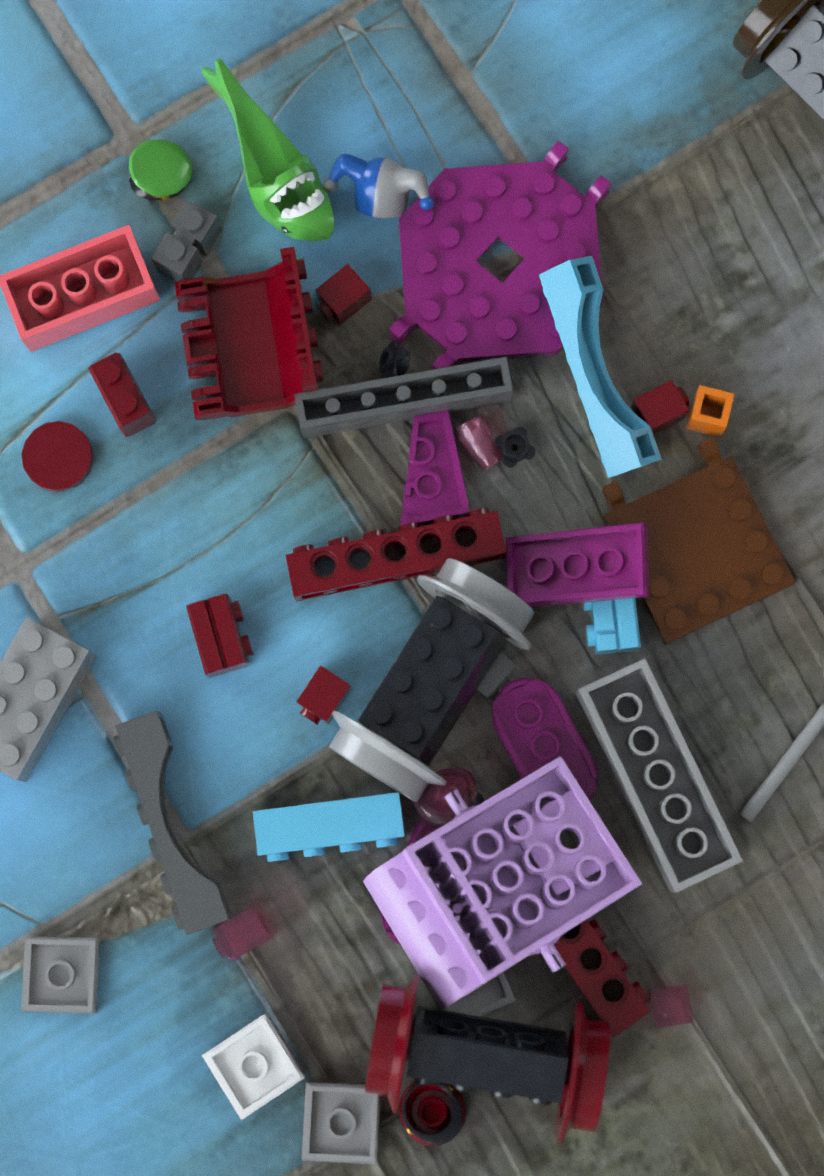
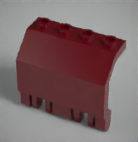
[174,247,324,420]

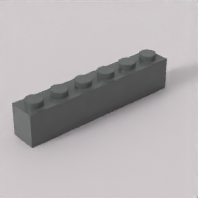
[294,357,513,438]

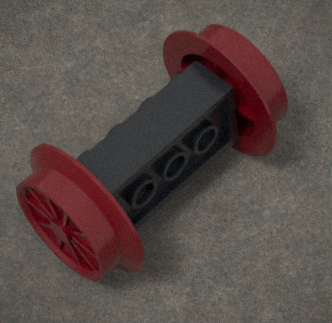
[365,974,610,1143]

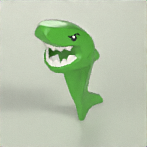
[201,58,335,242]

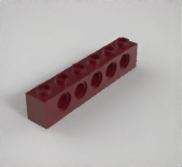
[285,508,507,602]
[554,919,651,1038]

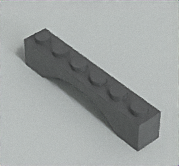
[113,711,233,935]

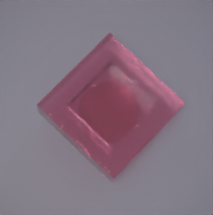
[649,984,693,1028]

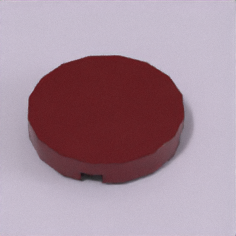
[21,421,94,492]

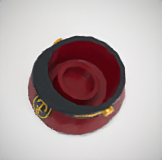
[399,1081,466,1146]

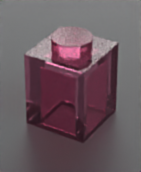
[212,906,273,962]

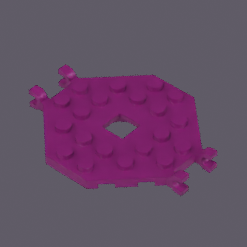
[389,140,612,370]

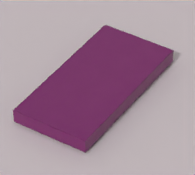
[506,522,650,608]

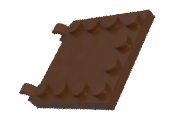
[601,436,796,645]

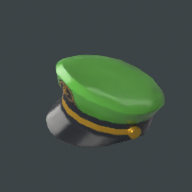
[129,139,192,201]

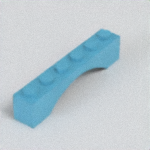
[539,256,662,478]

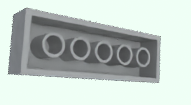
[576,658,743,893]

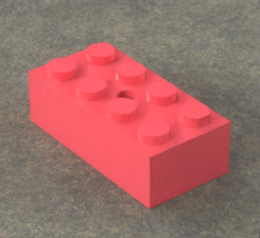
[0,225,161,352]

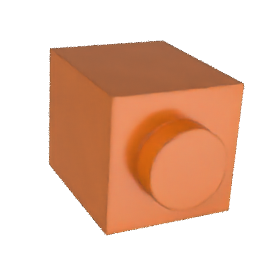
[686,385,735,438]

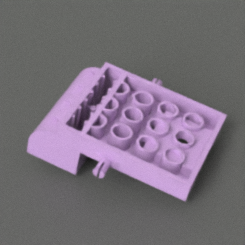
[363,756,642,1011]

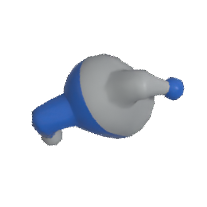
[323,154,434,218]

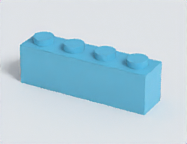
[253,792,405,862]

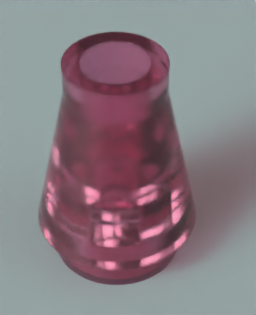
[456,415,501,470]

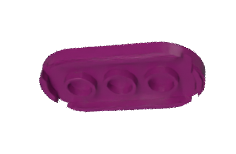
[492,677,598,801]

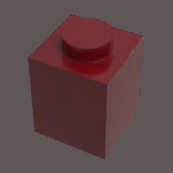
[315,263,372,326]
[631,380,690,435]
[296,665,352,725]

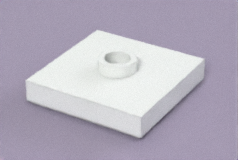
[202,1013,305,1120]

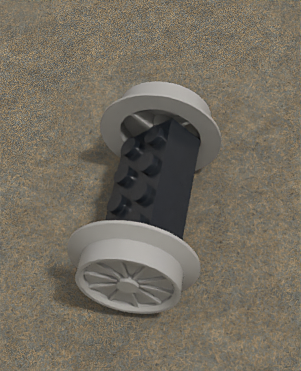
[328,559,534,803]

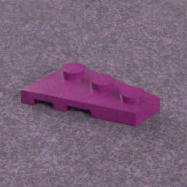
[400,410,470,526]

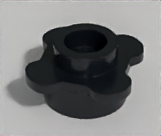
[379,340,410,378]
[494,427,535,468]

